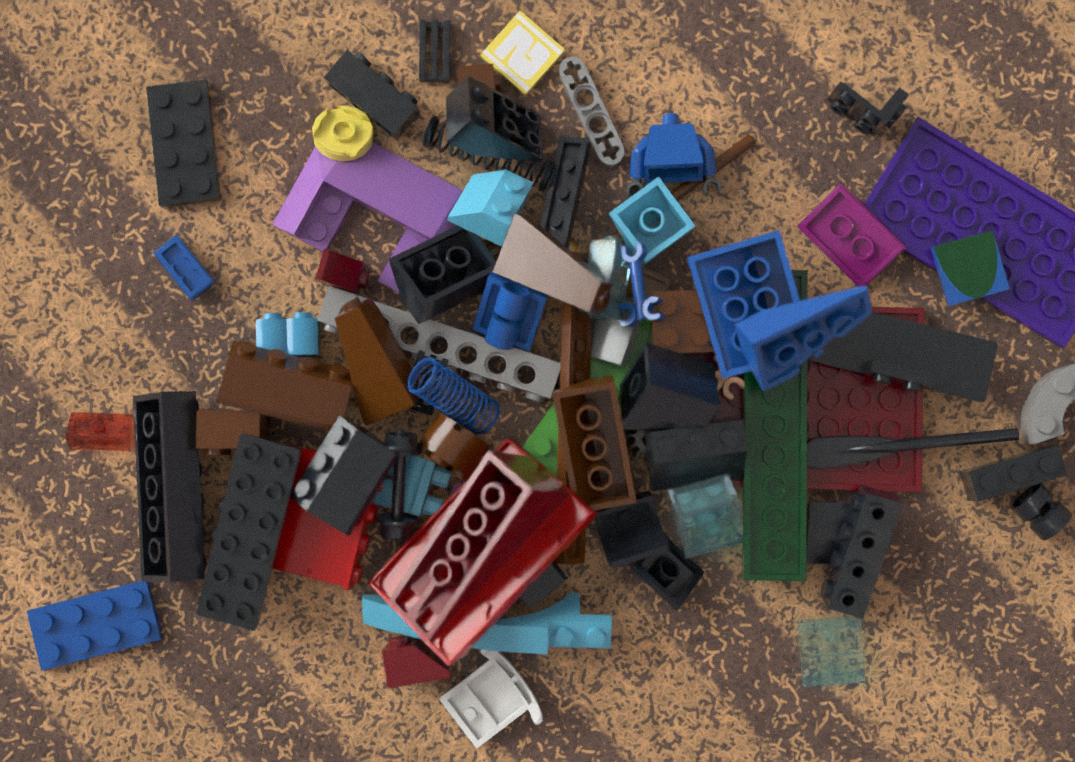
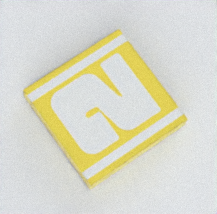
[480,11,565,97]

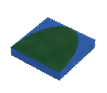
[931,230,1010,307]

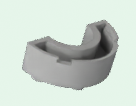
[1020,364,1075,444]

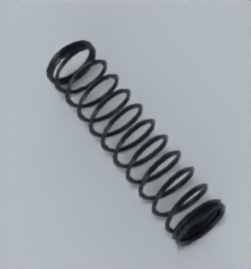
[422,115,555,192]

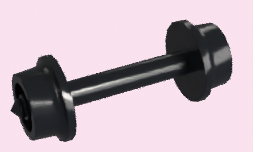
[376,428,422,541]

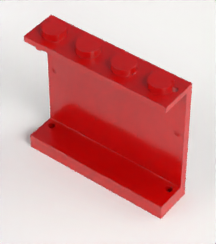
[272,441,385,591]

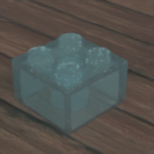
[668,474,744,559]

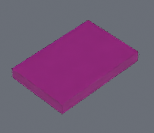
[797,182,907,287]

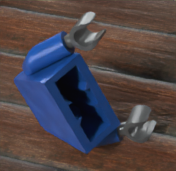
[626,113,722,198]

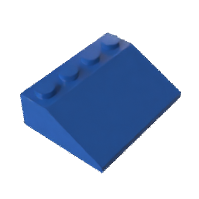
[687,230,800,379]

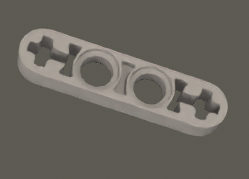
[559,56,624,167]

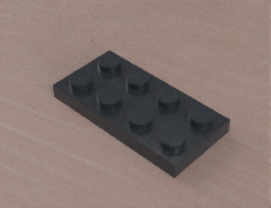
[146,80,221,207]

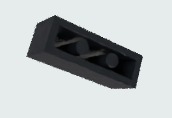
[324,50,420,141]
[959,445,1067,502]

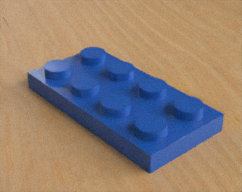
[27,581,163,671]

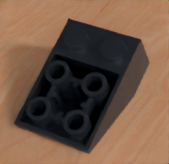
[446,76,543,162]

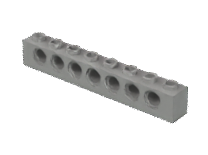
[317,286,560,403]

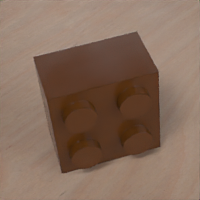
[649,290,715,355]
[196,411,270,455]

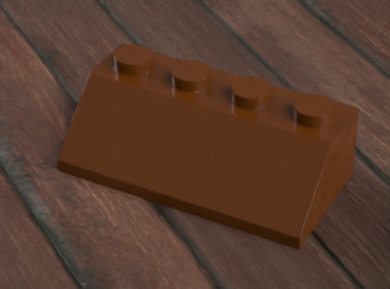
[216,341,352,430]
[552,375,637,511]

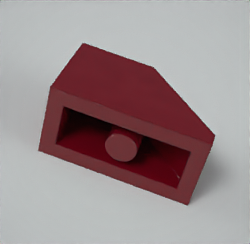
[315,249,370,295]

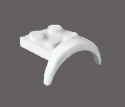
[439,649,543,749]

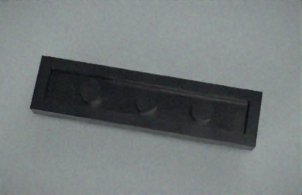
[540,136,591,249]

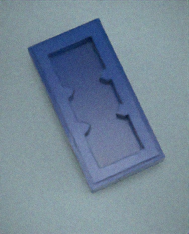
[153,234,217,301]

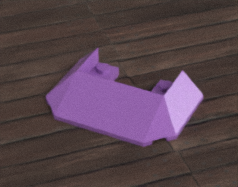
[272,142,463,294]

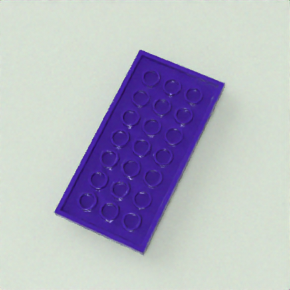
[864,117,1075,348]

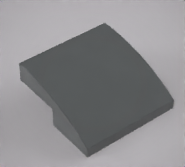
[591,298,641,367]

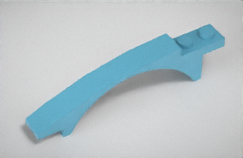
[362,593,612,655]

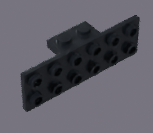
[808,312,998,402]
[196,433,302,631]

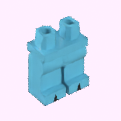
[374,455,452,516]

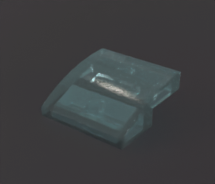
[797,616,865,687]

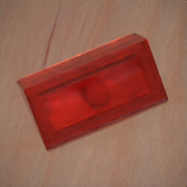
[65,412,132,451]

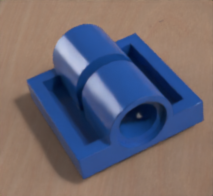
[472,272,549,352]

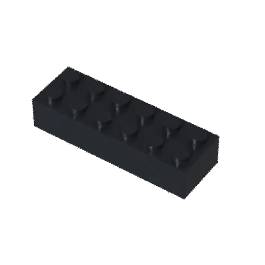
[133,391,207,583]

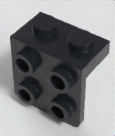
[827,82,909,137]
[594,490,670,568]

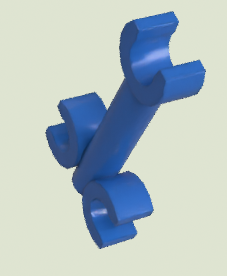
[618,242,665,328]

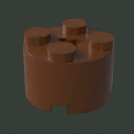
[418,412,490,482]

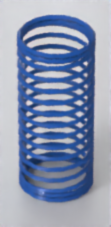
[408,357,500,435]

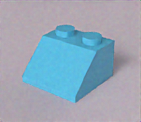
[447,169,533,247]
[609,177,695,267]

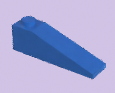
[735,285,872,391]

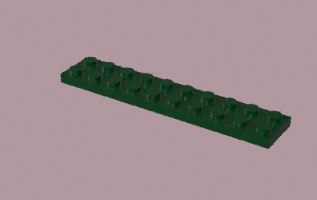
[742,270,808,581]

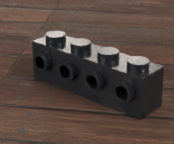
[821,485,903,618]

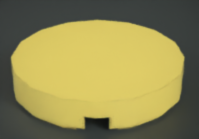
[312,105,374,162]

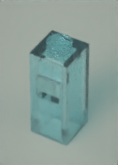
[579,236,634,320]

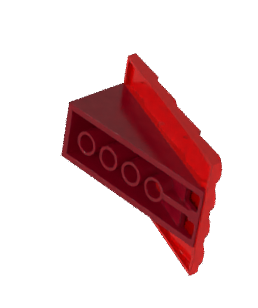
[367,438,598,665]

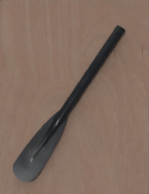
[807,428,1019,469]

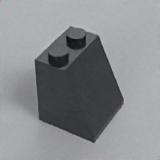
[619,342,721,430]

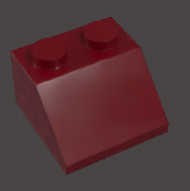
[382,635,454,688]

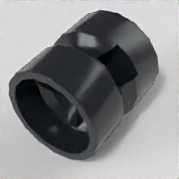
[1011,483,1072,541]

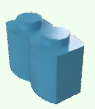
[256,312,321,357]

